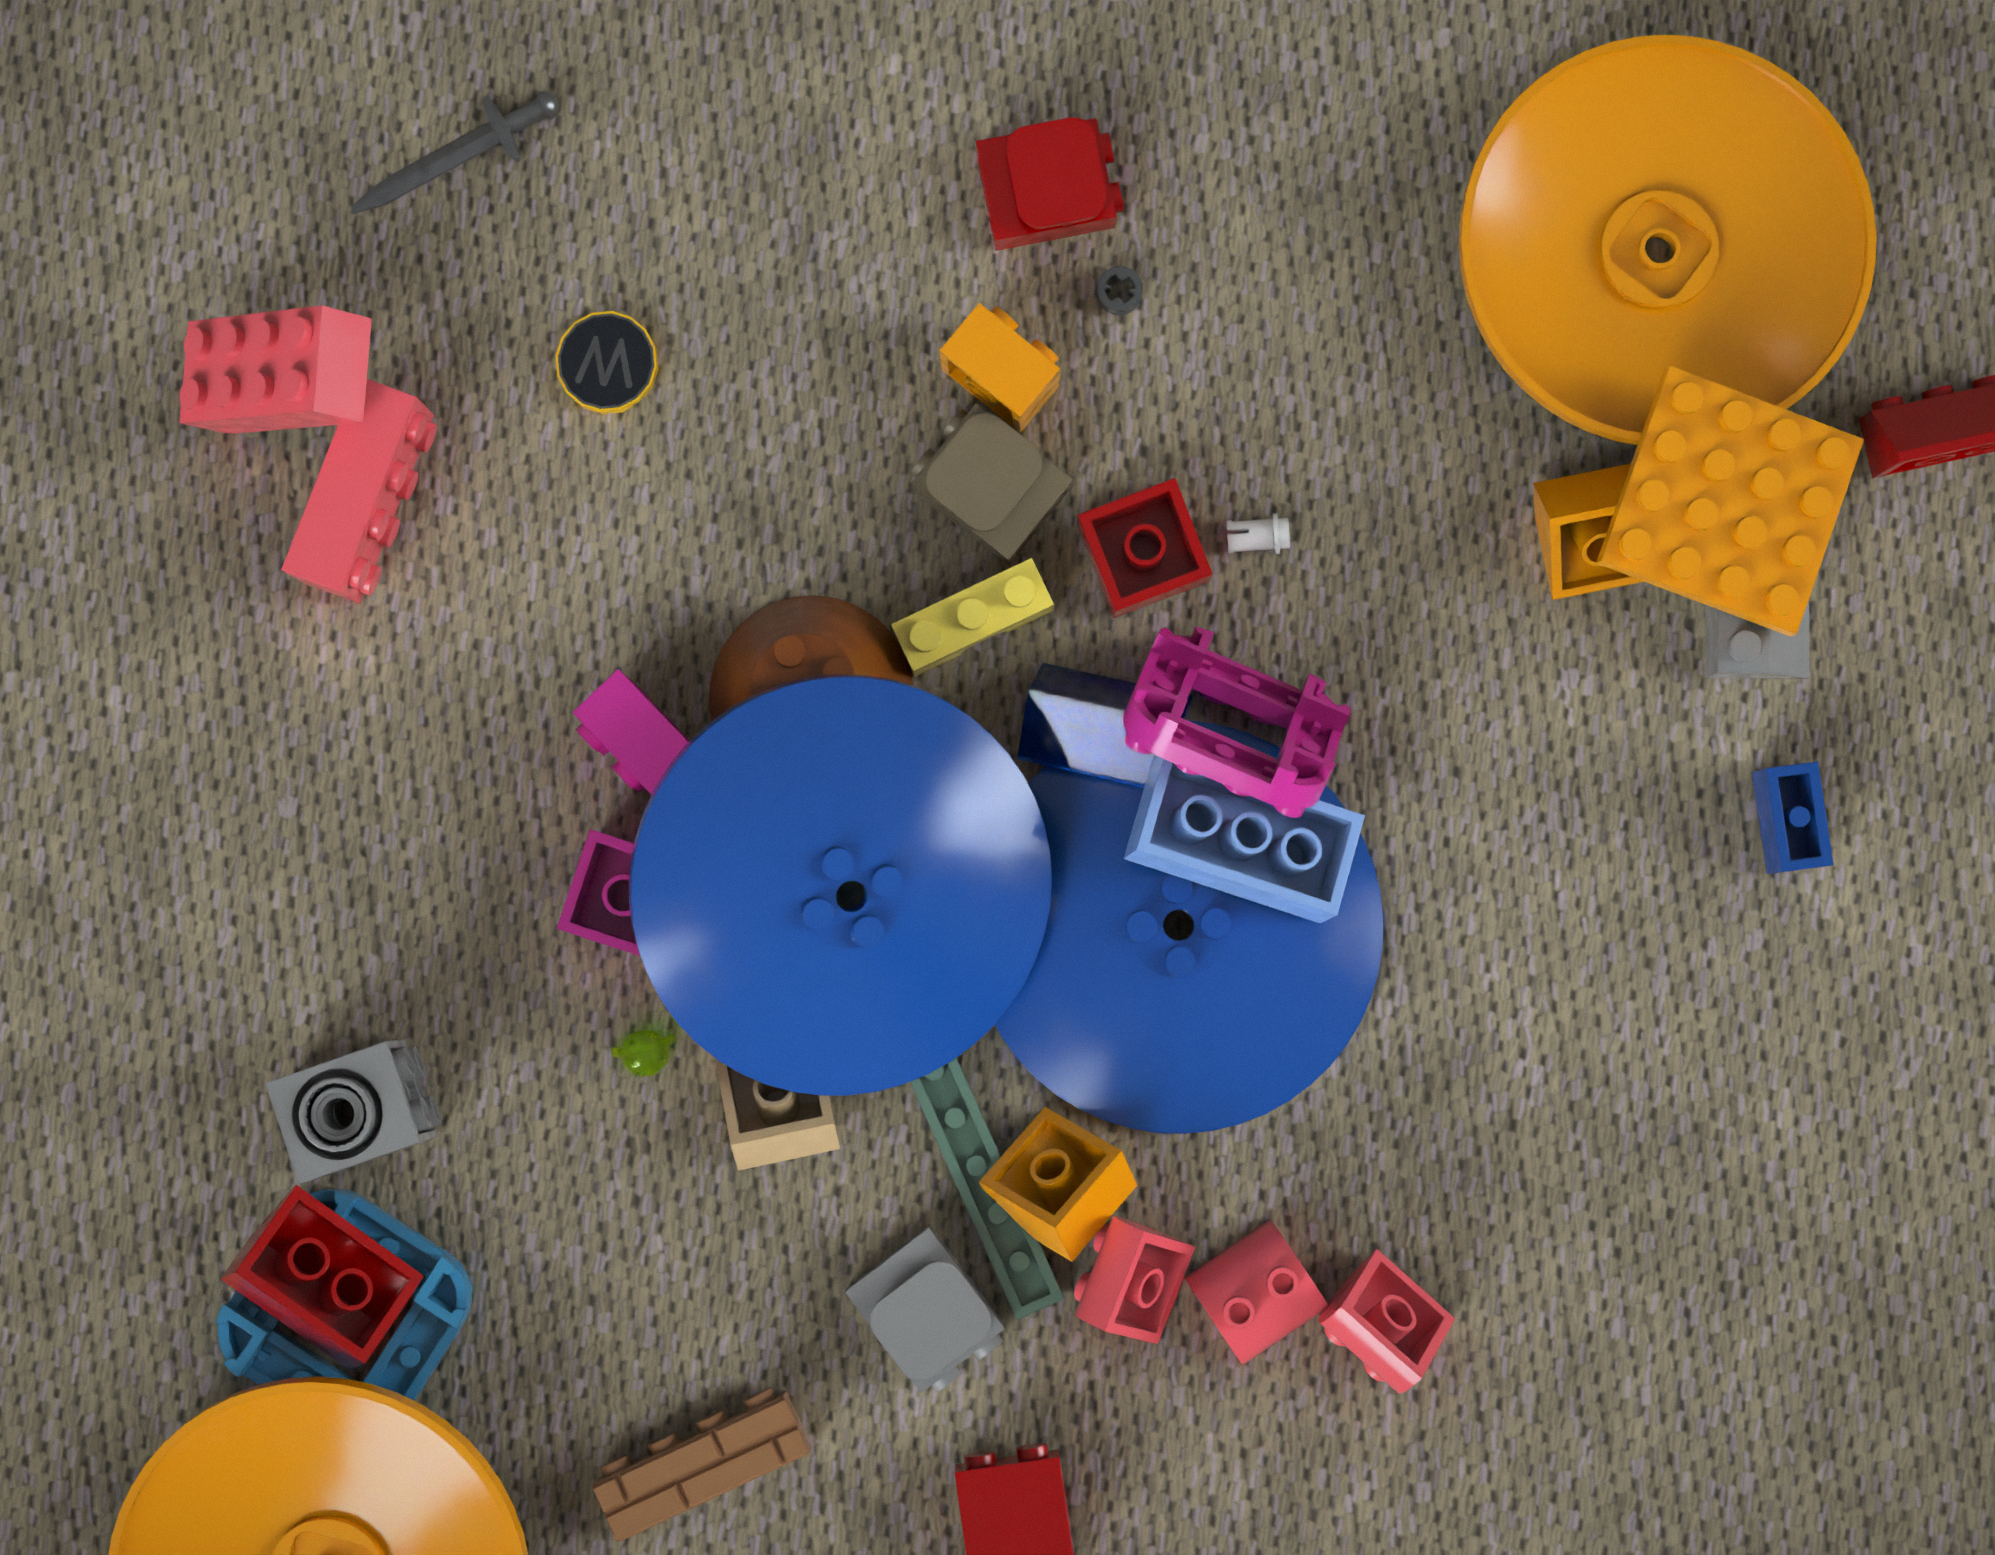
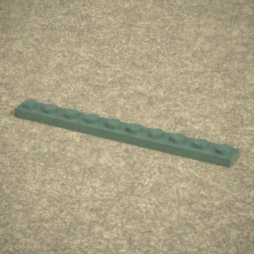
[836,881,1065,1320]

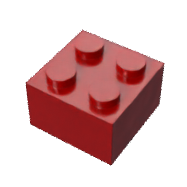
[1077,478,1213,619]

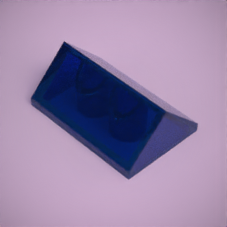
[1017,663,1193,788]

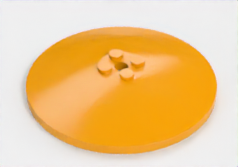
[1458,34,1877,445]
[108,1377,528,1555]

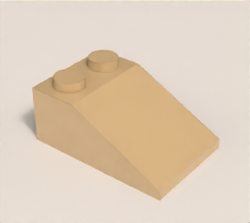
[715,1058,840,1171]

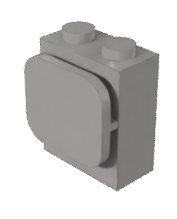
[845,1224,1005,1393]

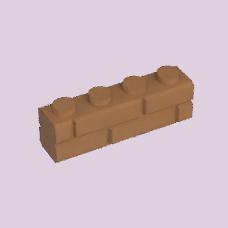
[592,1387,812,1543]

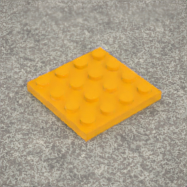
[1596,365,1864,636]

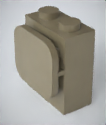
[911,403,1073,566]

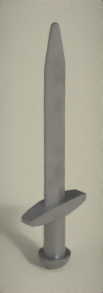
[351,91,559,214]

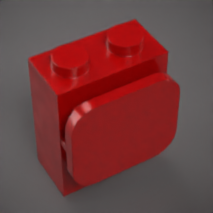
[976,117,1124,251]
[954,1443,1074,1555]

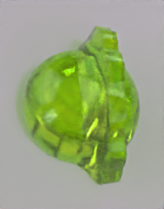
[610,1030,676,1077]

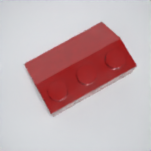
[1858,375,1995,479]
[221,1185,424,1369]

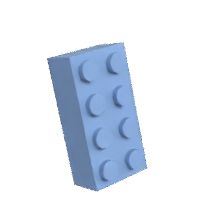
[1123,756,1365,923]

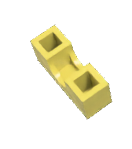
[891,558,1054,676]

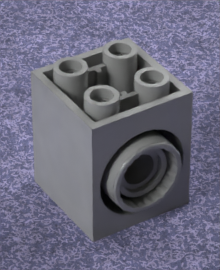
[265,1039,442,1184]

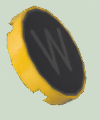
[555,311,659,414]

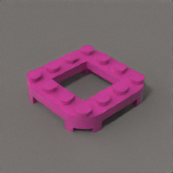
[1122,627,1350,818]

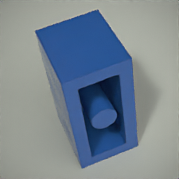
[1751,761,1834,874]

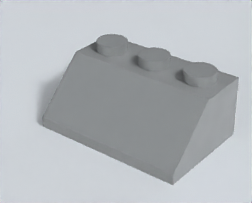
[1705,601,1810,679]

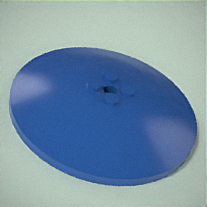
[629,674,1052,1096]
[995,720,1383,1134]

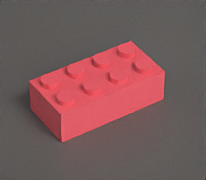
[179,305,372,434]
[281,379,437,604]

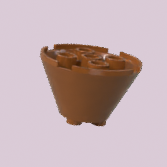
[709,595,913,720]

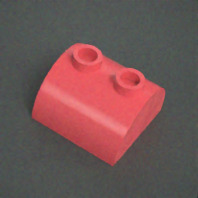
[1074,1216,1196,1344]
[1184,1219,1328,1365]
[1318,1249,1455,1394]

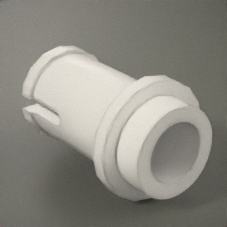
[1226,513,1290,554]

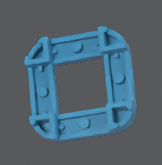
[216,1188,473,1401]

